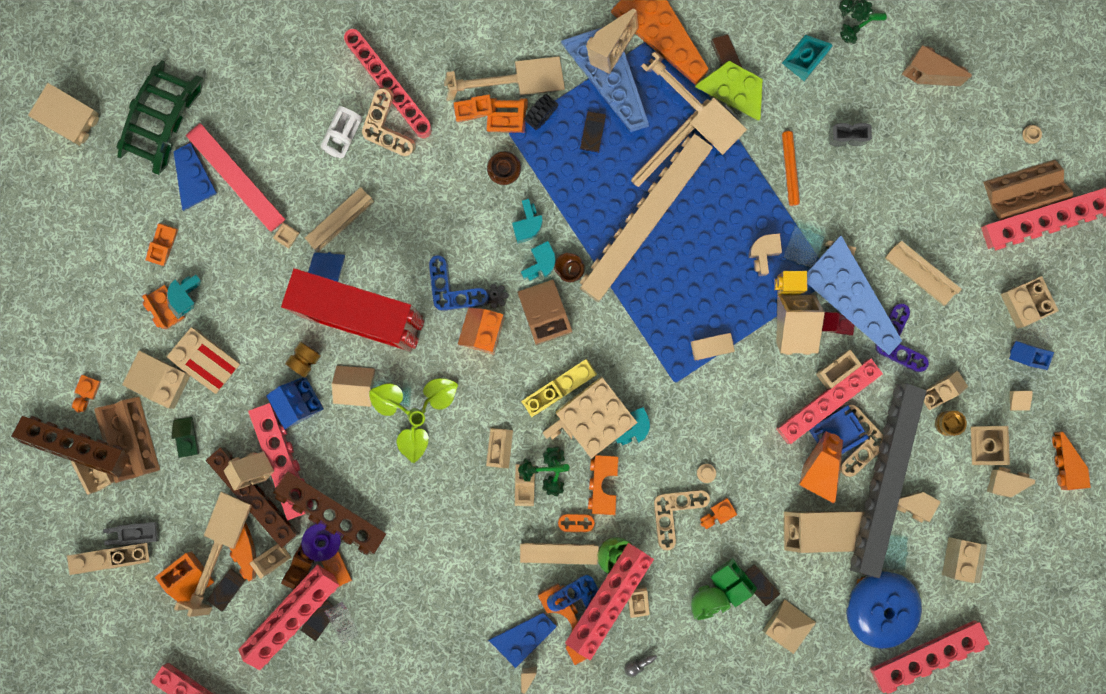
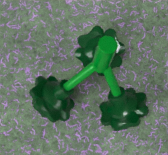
[839,0,887,44]
[518,446,570,497]

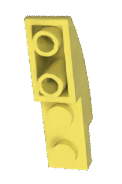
[521,359,597,417]

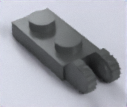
[103,522,159,545]

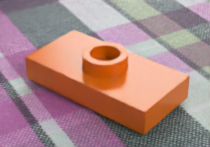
[321,550,352,587]

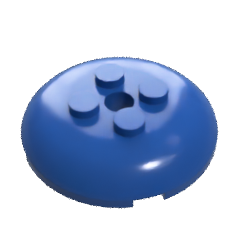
[846,571,922,649]

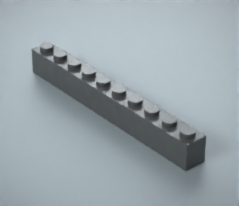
[850,383,927,578]

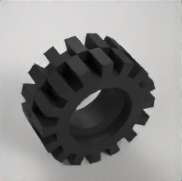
[524,94,558,130]

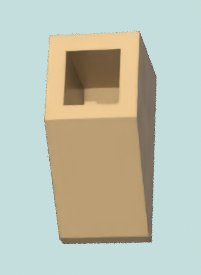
[924,370,968,410]
[987,467,1035,497]
[897,492,941,523]

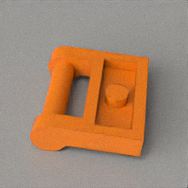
[487,98,528,133]

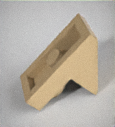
[543,419,573,440]
[249,544,292,579]

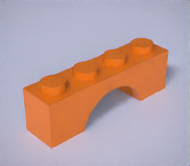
[538,583,595,665]

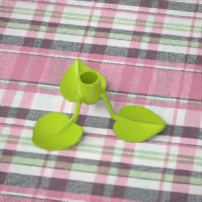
[369,378,458,463]

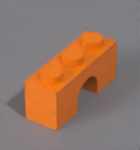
[588,455,618,515]

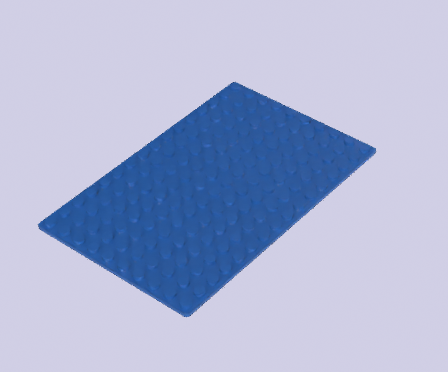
[509,42,819,382]

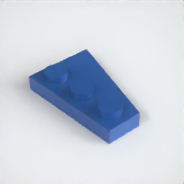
[173,143,217,211]
[488,612,557,668]

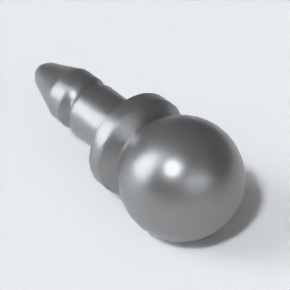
[624,655,657,677]

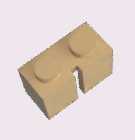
[816,350,862,389]
[224,451,274,491]

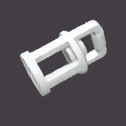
[320,106,363,158]

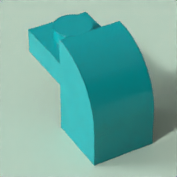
[512,199,542,244]
[521,241,555,281]
[167,275,201,319]
[615,407,650,446]

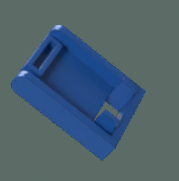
[809,405,869,454]

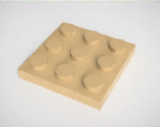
[555,376,637,459]

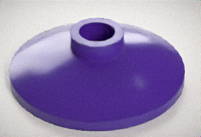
[301,523,341,561]

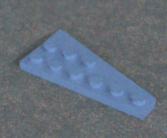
[561,27,649,132]
[807,235,902,355]

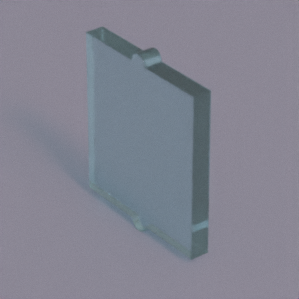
[783,226,825,268]
[883,536,908,570]

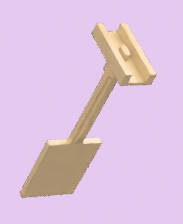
[641,52,747,155]
[444,56,565,101]
[174,492,252,617]

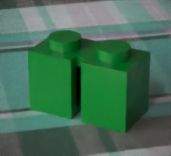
[711,558,757,608]

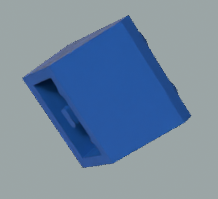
[266,377,324,429]

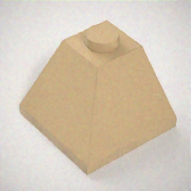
[762,599,816,654]

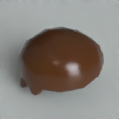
[554,252,585,283]

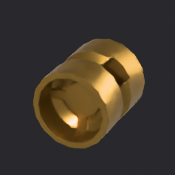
[285,341,321,378]
[935,411,967,436]

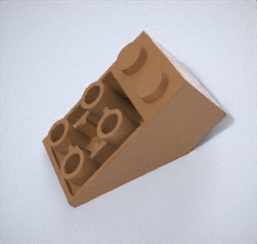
[902,45,972,87]
[517,280,572,346]

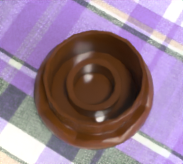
[487,151,521,185]

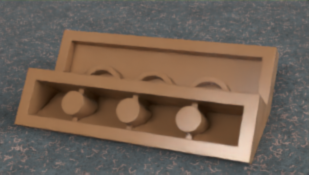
[983,160,1073,221]
[94,397,160,483]

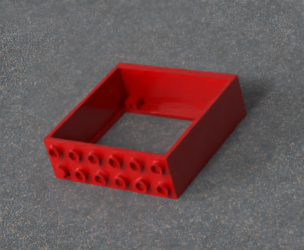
[281,268,425,352]

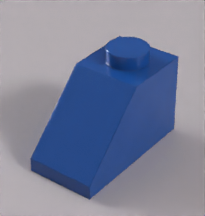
[1009,341,1054,370]

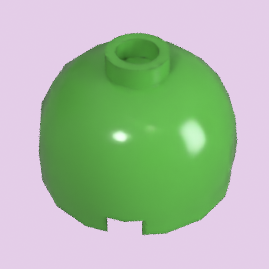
[597,537,632,574]
[691,585,731,620]

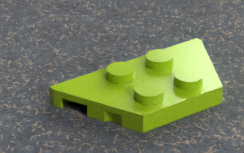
[695,61,763,121]

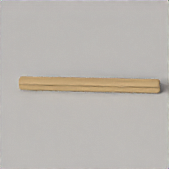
[631,99,710,187]

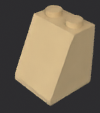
[28,83,99,146]
[776,295,825,355]
[942,537,987,583]

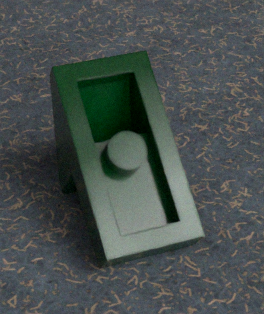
[171,417,199,458]

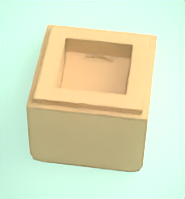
[1009,391,1033,411]

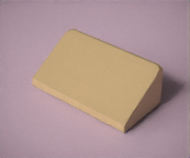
[486,428,513,468]
[521,667,537,694]

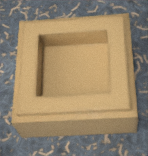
[273,222,300,249]

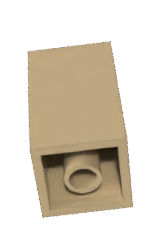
[784,511,864,553]

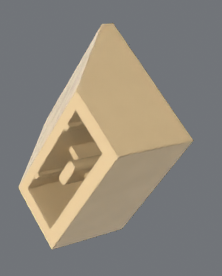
[1000,276,1059,329]

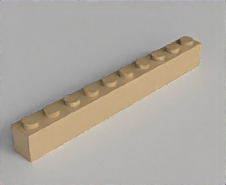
[580,134,713,303]

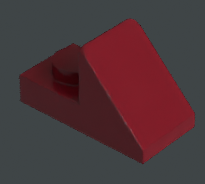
[822,312,855,336]

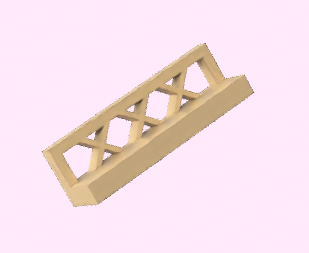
[305,187,374,252]
[885,241,962,306]
[520,543,598,565]

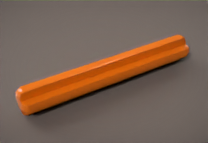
[782,131,800,206]

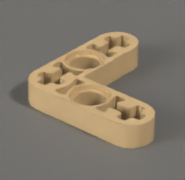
[362,87,415,156]
[840,405,884,477]
[654,490,710,550]

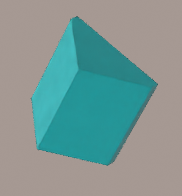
[782,35,833,82]

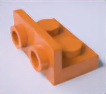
[142,285,185,330]

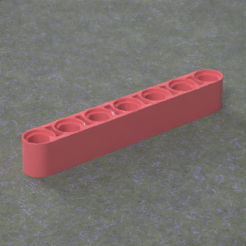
[344,29,432,138]
[186,123,286,232]

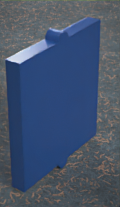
[308,252,345,282]

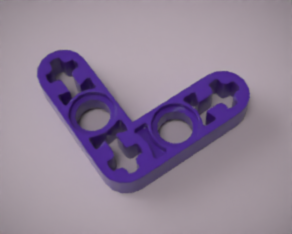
[875,304,929,372]

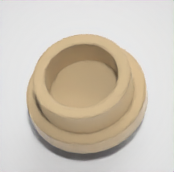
[1022,125,1042,144]
[697,464,716,483]

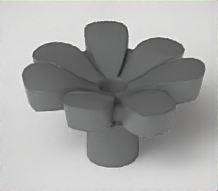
[485,284,509,309]

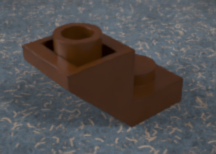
[281,545,314,590]

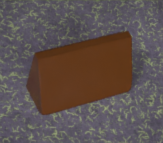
[711,35,743,68]

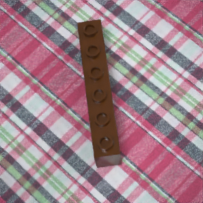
[11,416,129,478]
[205,447,300,548]
[272,471,386,555]

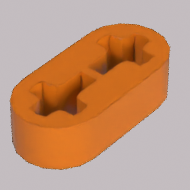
[558,514,595,532]

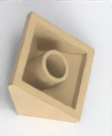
[332,366,375,407]
[971,426,1010,465]

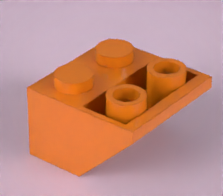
[155,551,215,602]

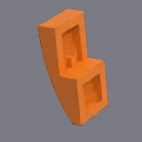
[453,94,493,122]
[145,223,178,266]

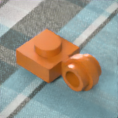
[72,375,101,413]
[700,498,737,529]

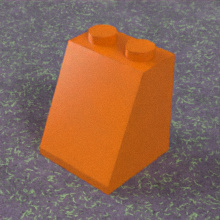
[458,308,505,355]
[799,431,843,503]

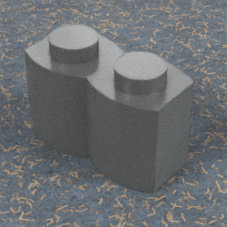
[829,123,872,147]

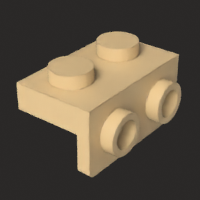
[71,456,114,495]

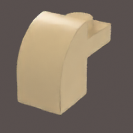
[748,233,782,276]

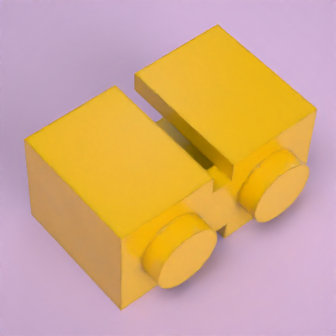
[774,271,807,295]

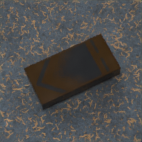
[580,111,606,153]
[744,564,780,606]
[207,568,246,612]
[300,599,339,641]

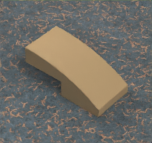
[690,333,735,361]
[515,464,535,506]

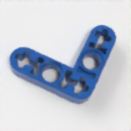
[429,255,489,311]
[547,575,599,612]

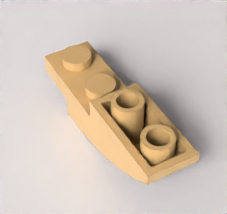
[67,543,150,575]

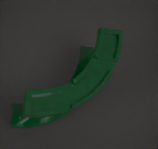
[116,60,203,175]

